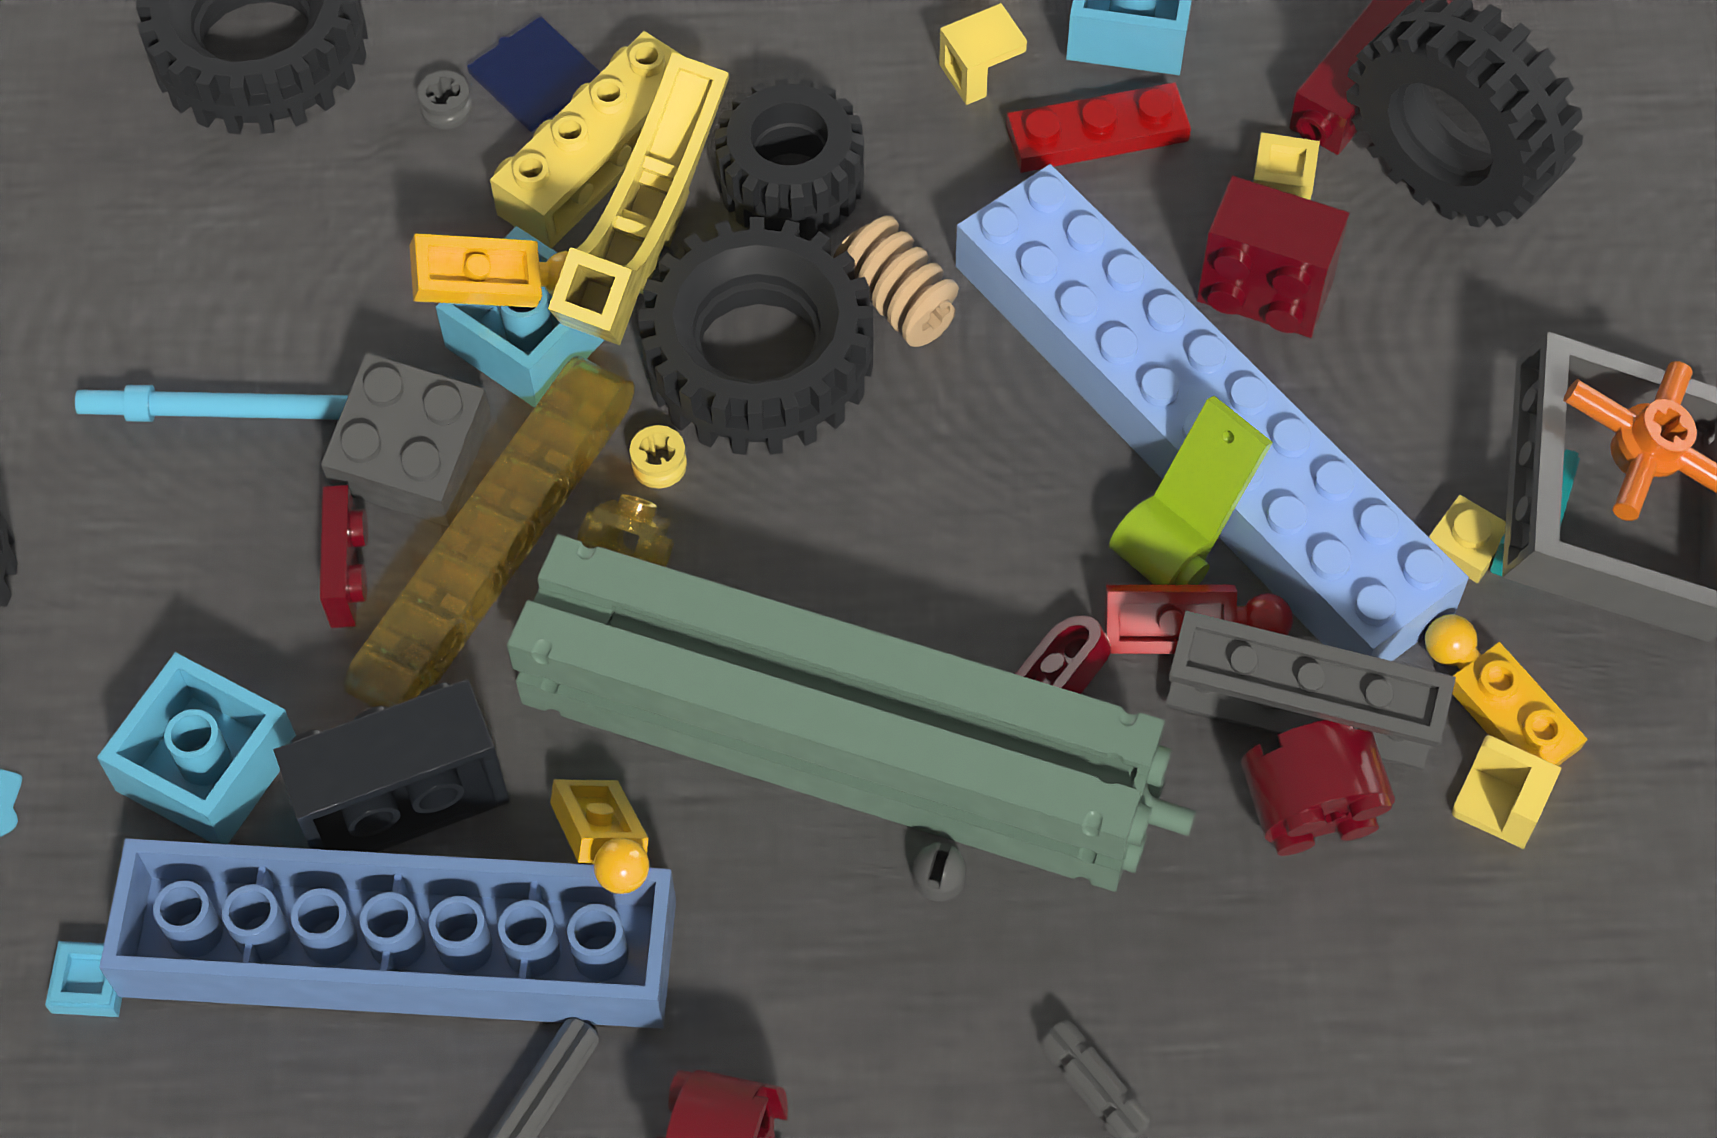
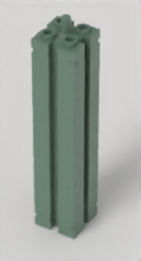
[507,534,1196,892]

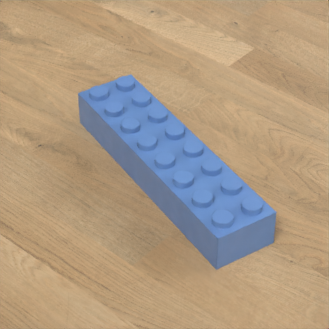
[99,839,676,1029]

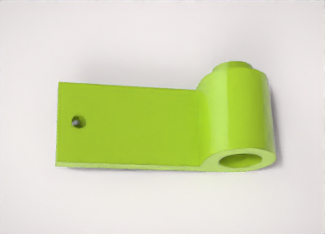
[1109,396,1273,585]

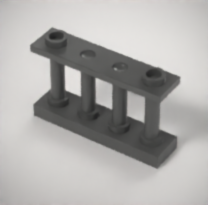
[1166,611,1456,770]

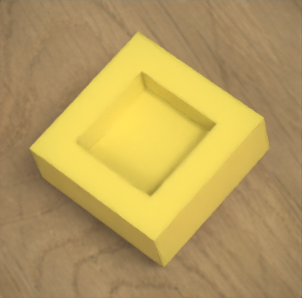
[1253,132,1320,200]
[1429,495,1506,583]

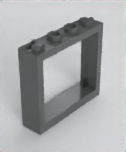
[1502,331,1717,642]

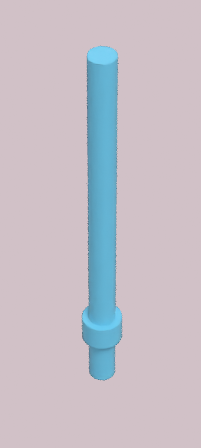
[75,385,349,422]

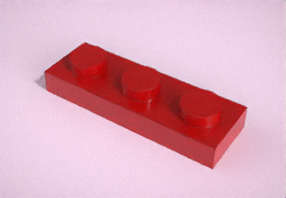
[1006,82,1191,173]

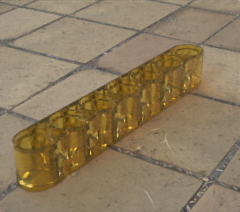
[344,356,635,707]

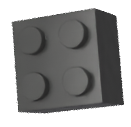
[321,353,492,527]

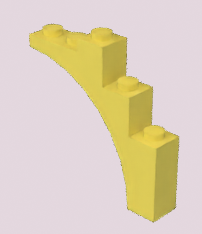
[548,52,729,345]

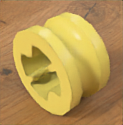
[629,425,687,489]

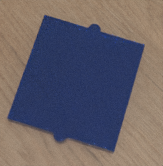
[467,16,601,132]

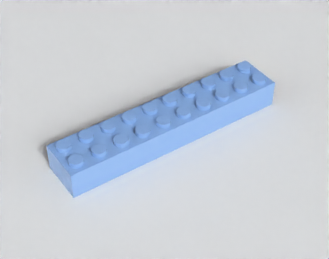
[955,164,1469,661]

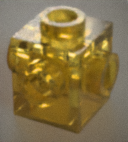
[577,494,674,567]

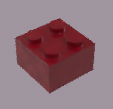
[1197,176,1350,338]

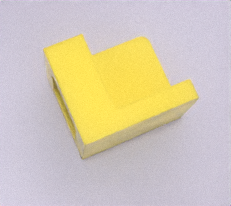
[939,3,1027,105]
[1451,735,1562,849]

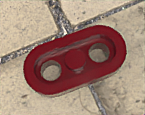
[1015,616,1111,694]

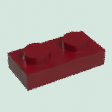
[320,485,368,628]

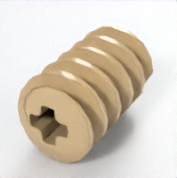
[833,216,959,347]

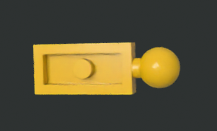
[409,233,569,308]
[1425,614,1588,766]
[550,779,649,894]

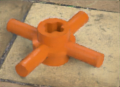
[1563,361,1717,521]

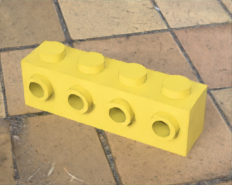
[490,31,685,249]

